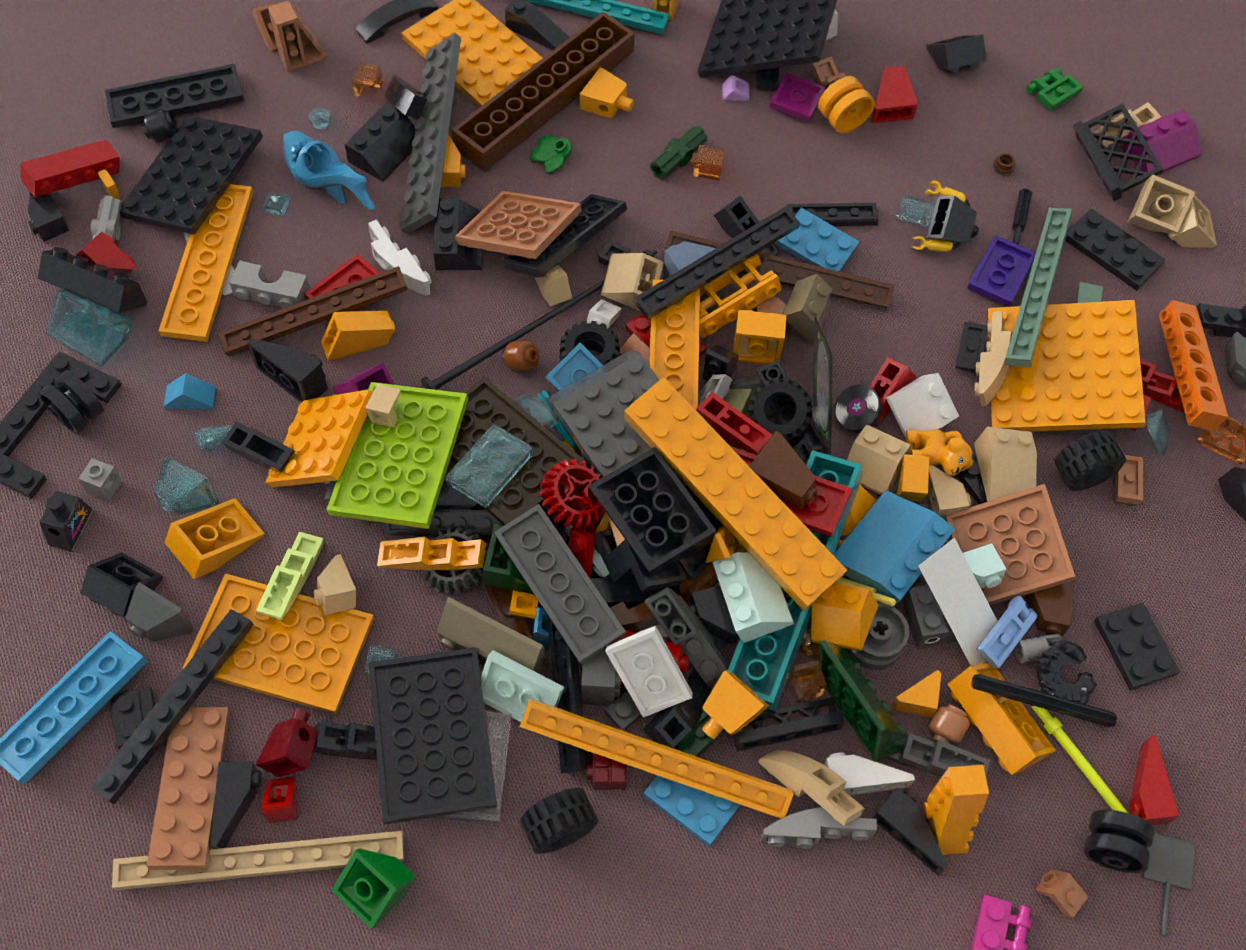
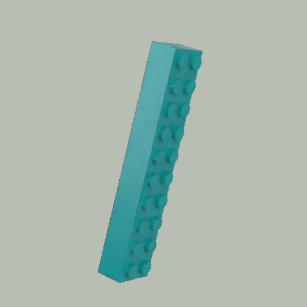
[728,450,863,712]

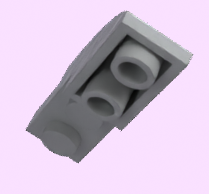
[761,807,877,849]

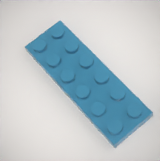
[0,631,148,786]

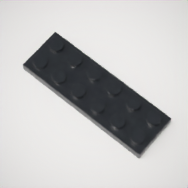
[104,64,244,128]
[503,194,627,278]

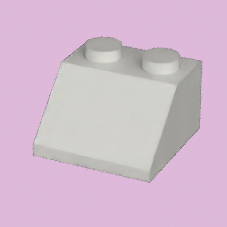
[886,373,959,438]

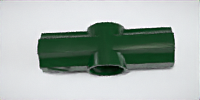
[650,125,707,179]

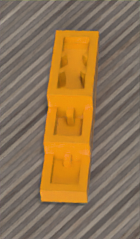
[377,537,486,570]

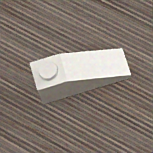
[824,752,915,795]

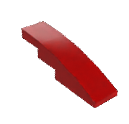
[1140,359,1185,413]

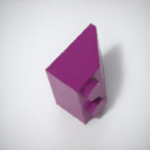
[332,362,395,395]

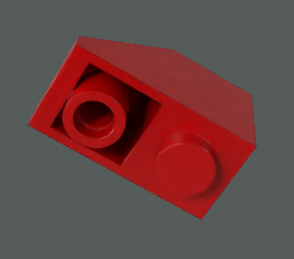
[76,232,137,275]

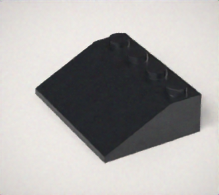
[589,447,716,573]

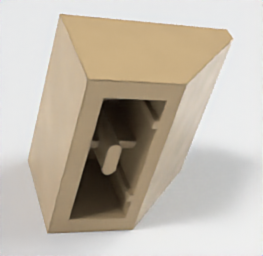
[601,253,663,312]

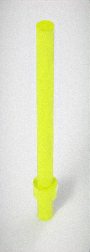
[1031,706,1128,813]

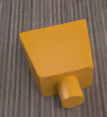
[580,67,634,118]
[702,670,769,739]

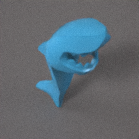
[283,131,375,210]

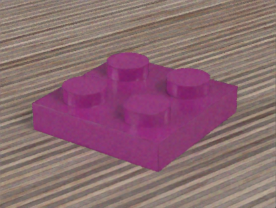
[769,73,826,122]

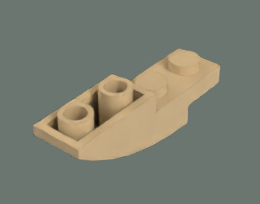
[975,311,1012,406]
[758,750,864,826]

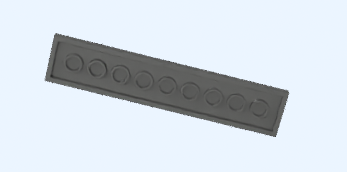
[400,33,461,234]

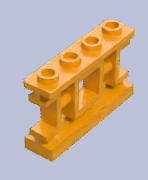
[699,254,782,338]

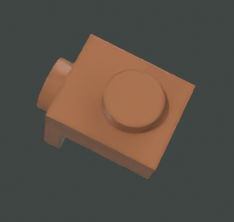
[810,57,846,87]
[1036,869,1088,918]

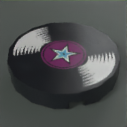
[834,384,883,433]

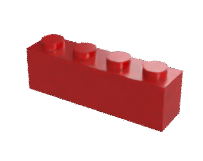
[21,139,120,198]

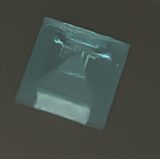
[261,192,291,216]

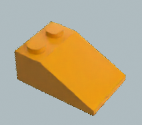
[165,498,265,579]

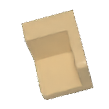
[365,384,401,428]

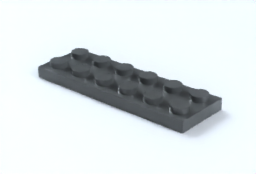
[494,504,626,664]

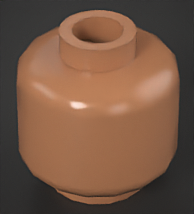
[929,704,970,744]

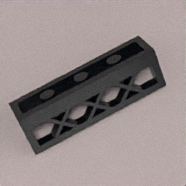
[732,697,845,752]

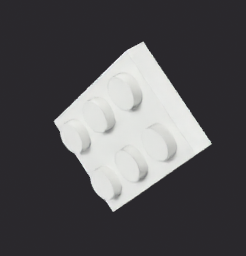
[605,626,693,717]

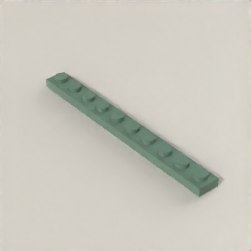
[1006,208,1072,367]

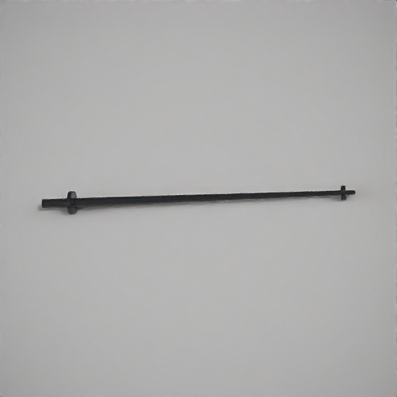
[421,249,658,390]

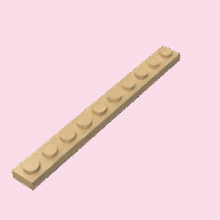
[112,831,404,891]

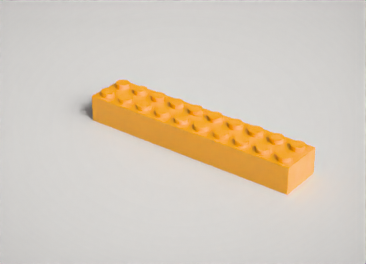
[624,377,847,611]

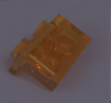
[1196,414,1246,465]

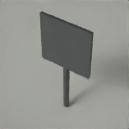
[1143,834,1195,937]

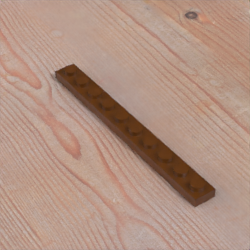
[664,231,895,309]

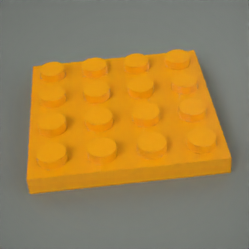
[265,389,373,488]

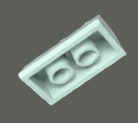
[713,552,794,643]

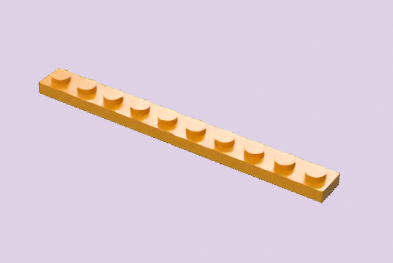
[520,699,794,819]

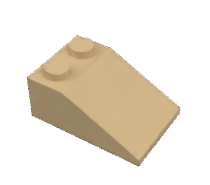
[974,427,1037,502]

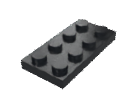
[1065,208,1166,291]

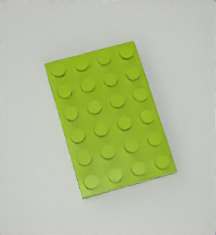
[327,382,468,529]

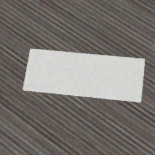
[918,537,998,666]

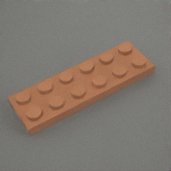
[147,707,230,870]

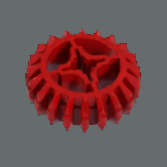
[539,459,605,530]

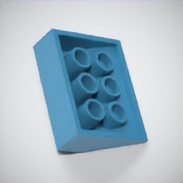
[834,490,955,607]

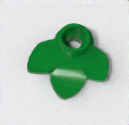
[530,135,572,174]

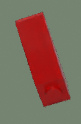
[869,357,916,421]
[696,392,772,455]
[1130,736,1179,825]

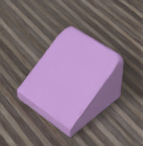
[723,75,750,101]

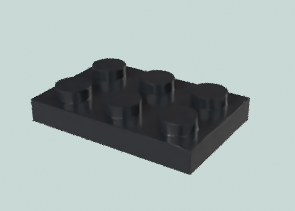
[1094,603,1180,691]

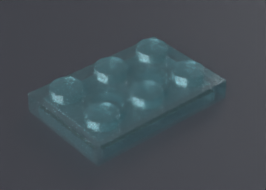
[445,424,534,508]

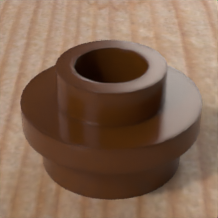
[993,153,1016,174]

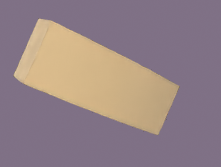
[1093,102,1161,150]

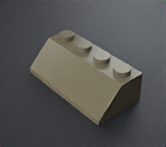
[437,597,547,674]

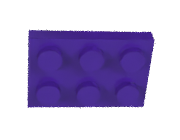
[967,235,1036,307]

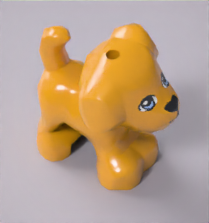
[906,429,974,475]

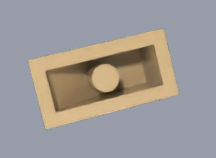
[927,465,971,520]
[314,554,356,615]

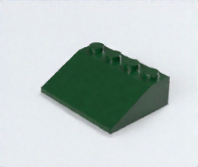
[818,639,907,763]

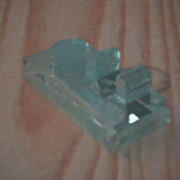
[896,194,936,227]

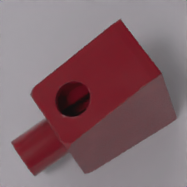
[256,709,318,777]

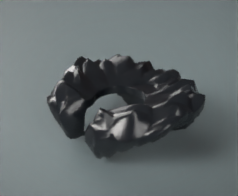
[1037,639,1097,704]

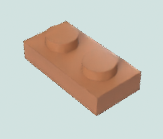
[1115,455,1143,505]

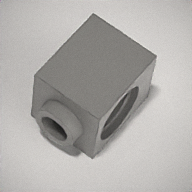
[78,458,122,501]

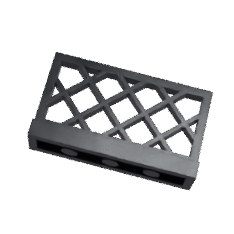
[1073,103,1163,202]

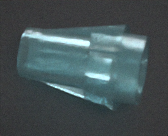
[194,424,231,451]

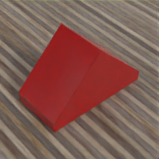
[261,776,298,823]

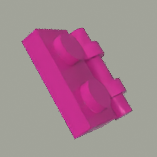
[971,894,1032,950]

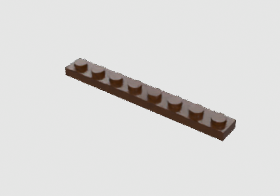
[219,266,408,356]

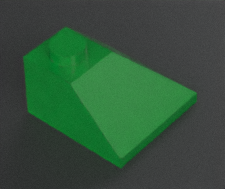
[331,848,416,929]

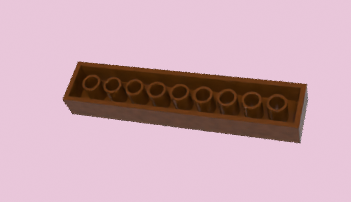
[452,11,635,171]

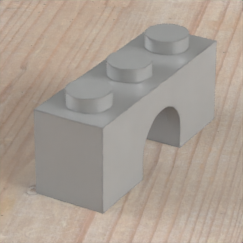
[229,261,310,309]

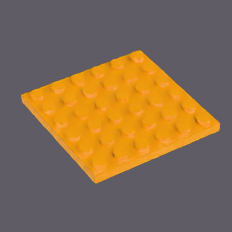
[988,300,1146,432]

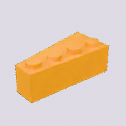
[922,765,989,855]

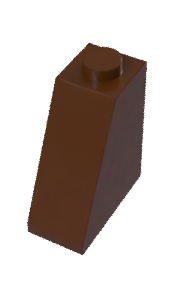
[749,431,818,511]
[1025,569,1075,636]

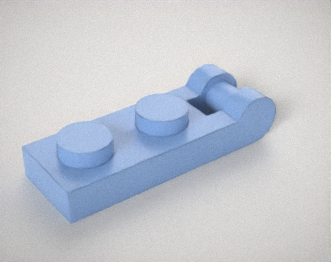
[976,596,1037,668]

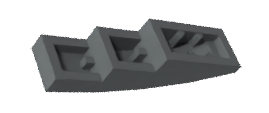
[886,733,990,777]

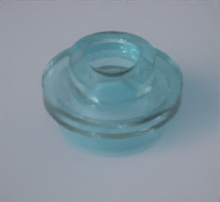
[308,108,331,129]

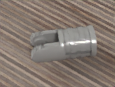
[1015,634,1062,664]

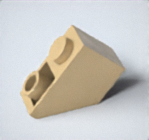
[535,264,572,306]

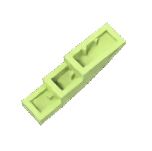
[256,532,324,620]

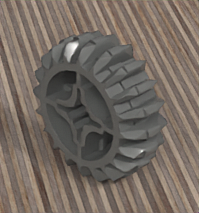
[421,526,488,596]

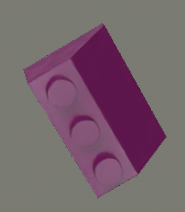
[1122,109,1201,172]

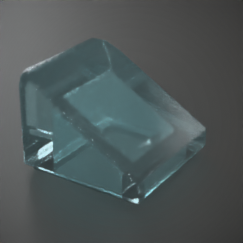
[364,645,399,674]

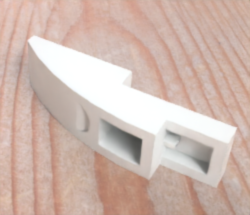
[368,220,432,296]

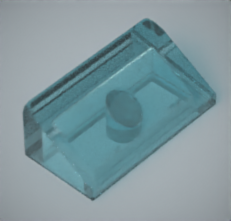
[1145,410,1171,455]

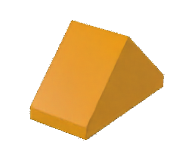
[896,454,929,502]
[891,670,941,718]

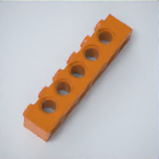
[1159,300,1228,431]

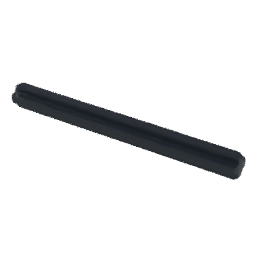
[971,674,1117,727]

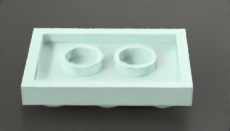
[481,650,564,722]

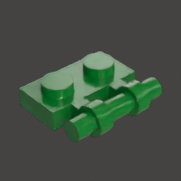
[1026,68,1083,111]

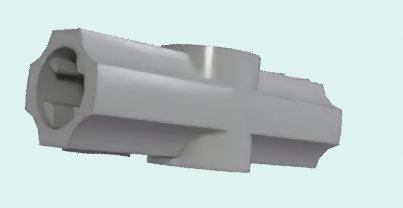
[91,196,122,240]

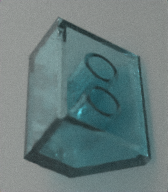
[46,290,133,366]

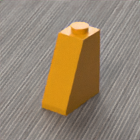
[321,311,395,361]

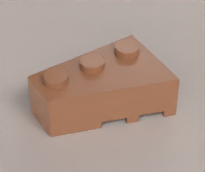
[268,0,328,72]

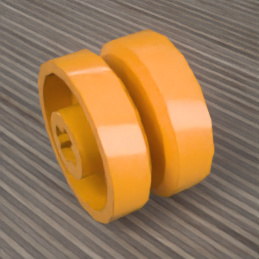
[818,76,875,133]

